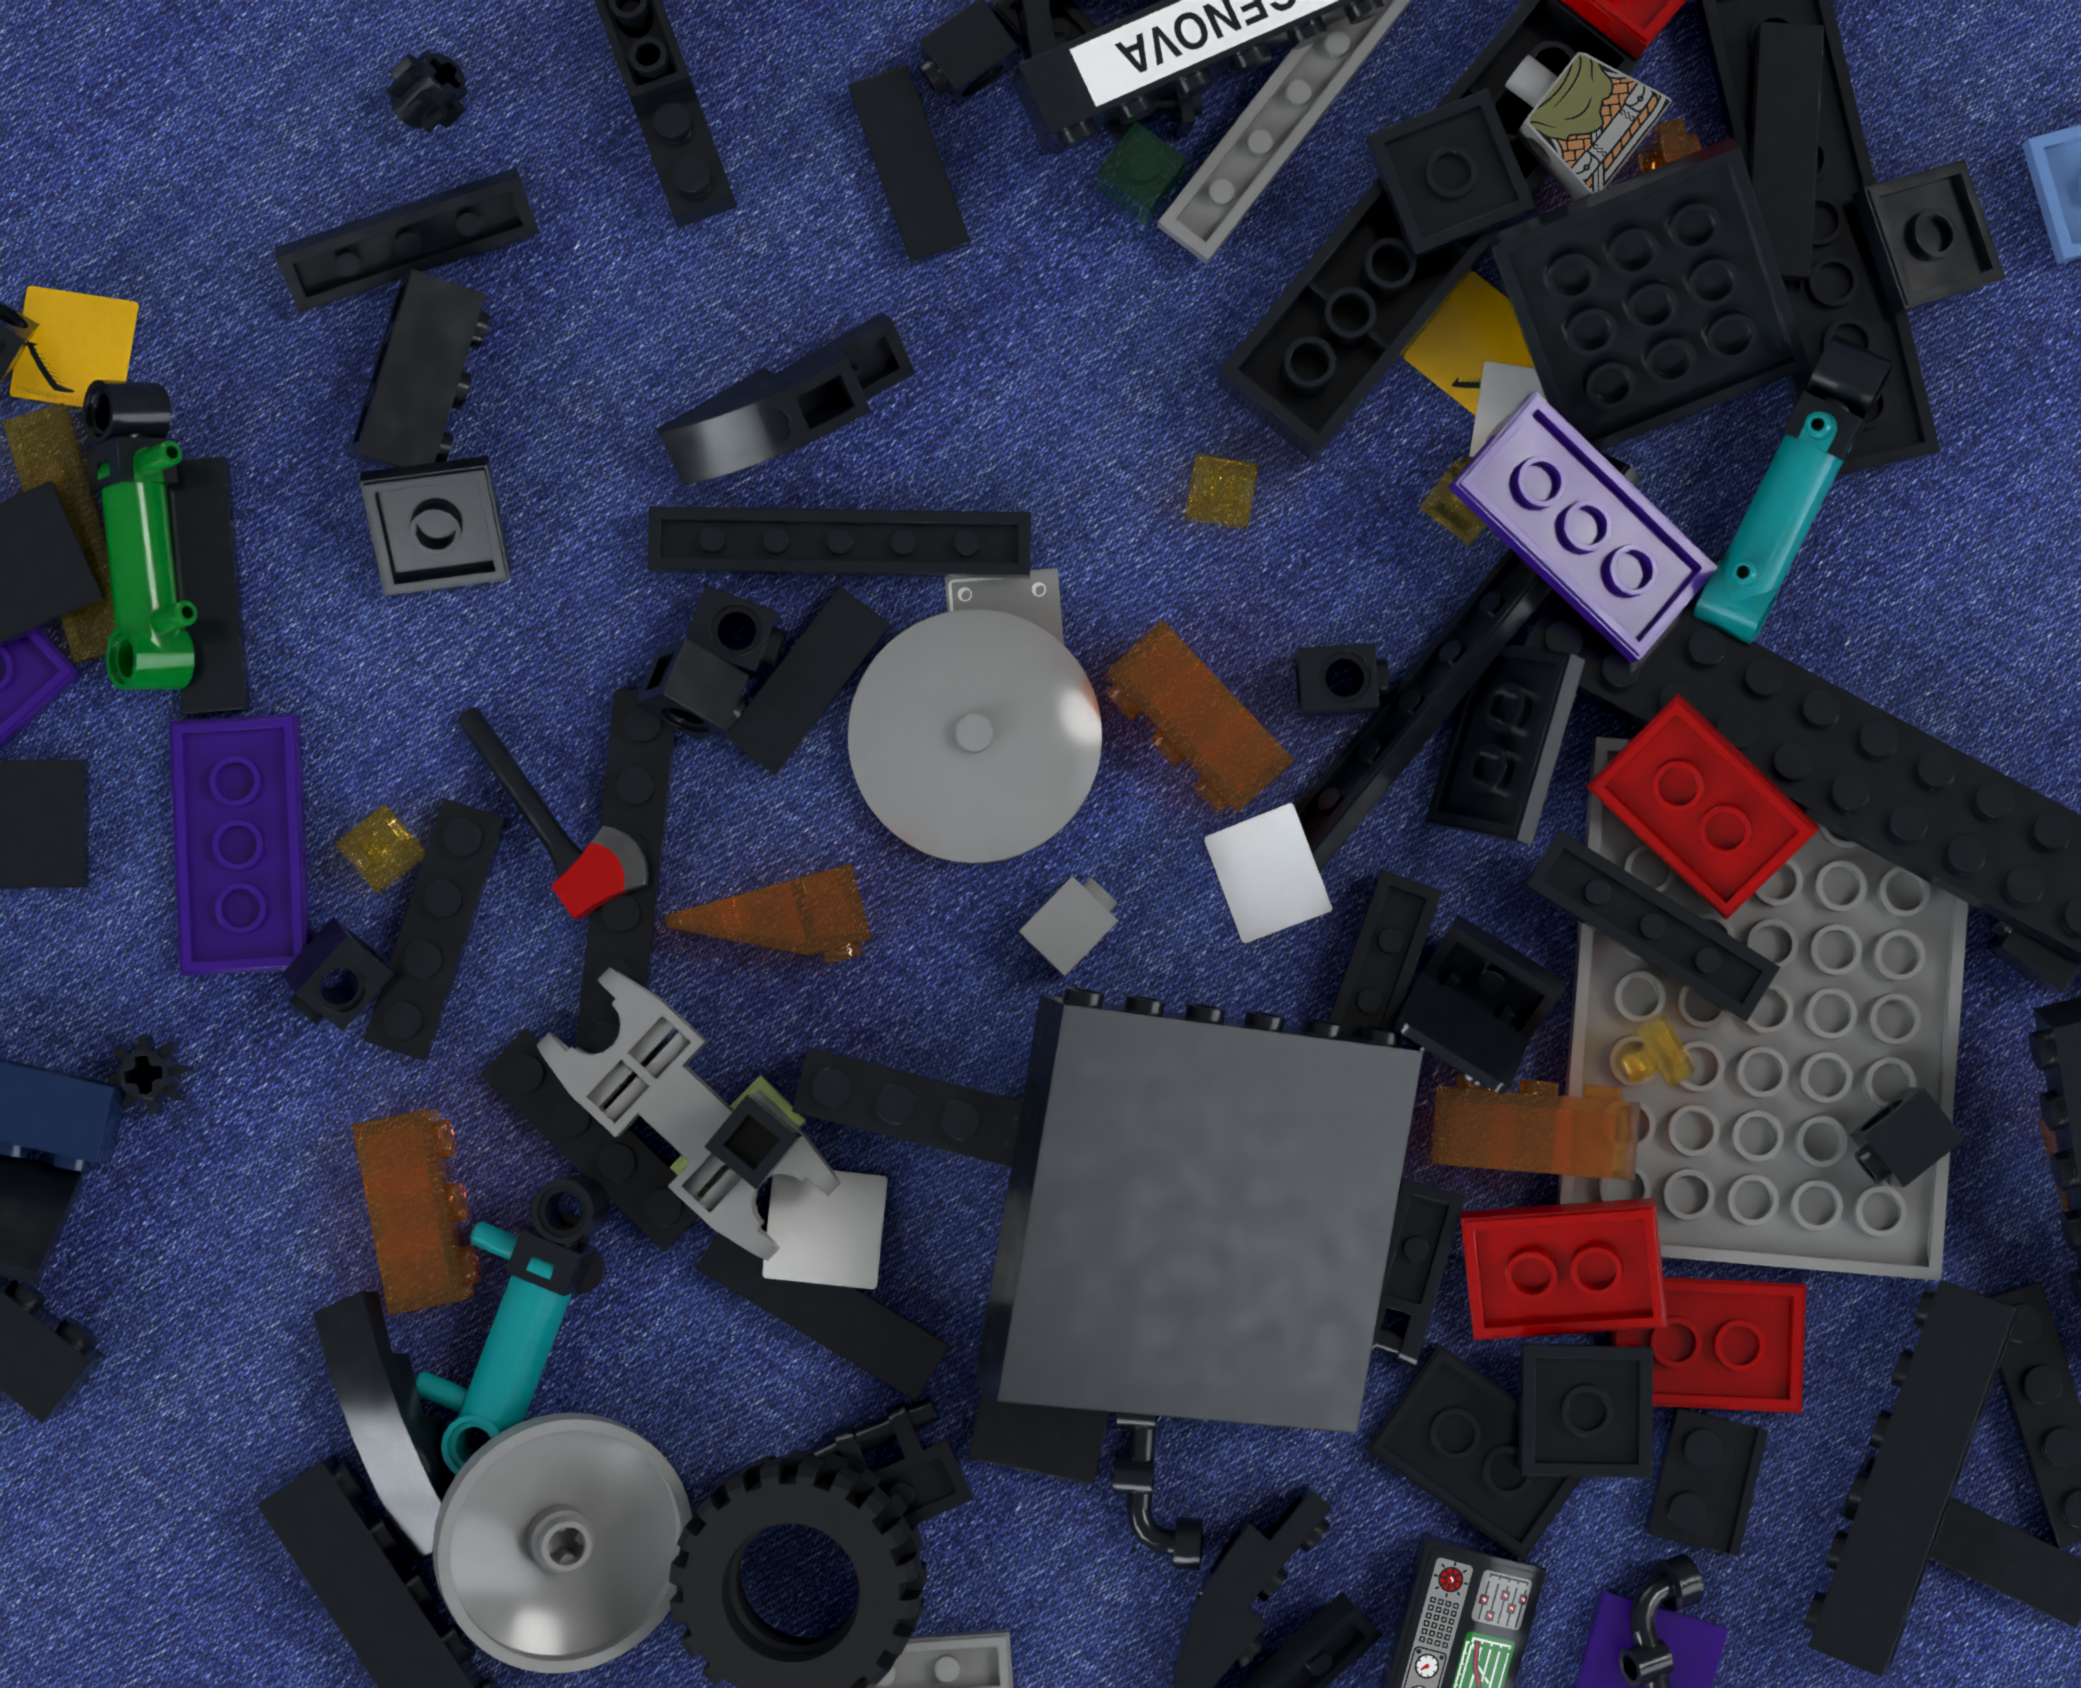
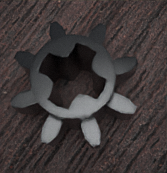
[387,50,468,132]
[107,1035,194,1115]

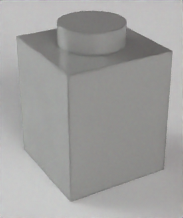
[1019,876,1119,977]

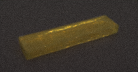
[2,403,114,665]

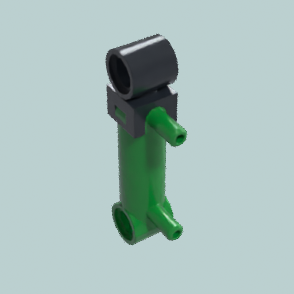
[83,380,198,690]

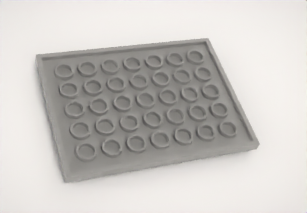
[1556,737,1969,1281]

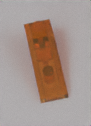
[664,863,874,965]

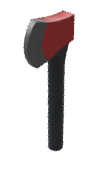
[457,707,649,920]

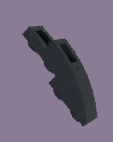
[594,0,737,228]
[656,313,915,485]
[1171,1484,1332,1688]

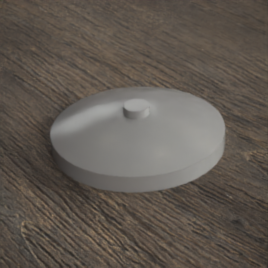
[848,609,1102,864]
[433,1412,692,1673]

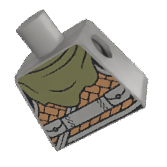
[1505,52,1672,201]

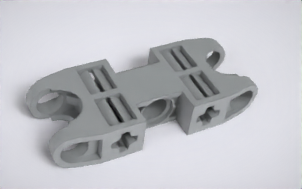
[537,967,840,1261]

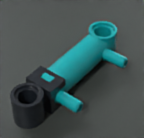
[1693,335,1894,645]
[415,1175,610,1475]

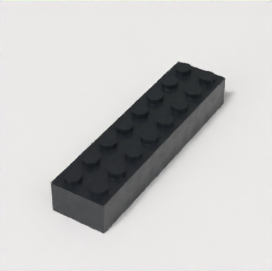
[1216,0,1642,463]

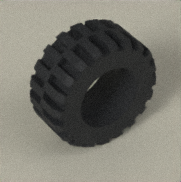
[669,1450,928,1688]

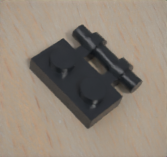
[813,1396,975,1526]

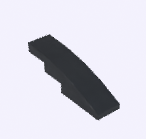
[313,1291,455,1560]

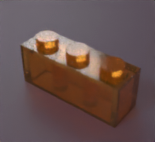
[1105,620,1294,816]
[1431,1075,1640,1180]
[352,1108,481,1315]

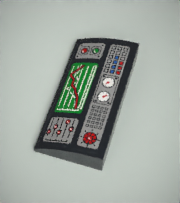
[1379,1532,1547,1688]

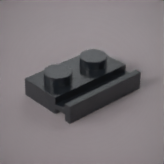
[1644,1407,1768,1557]

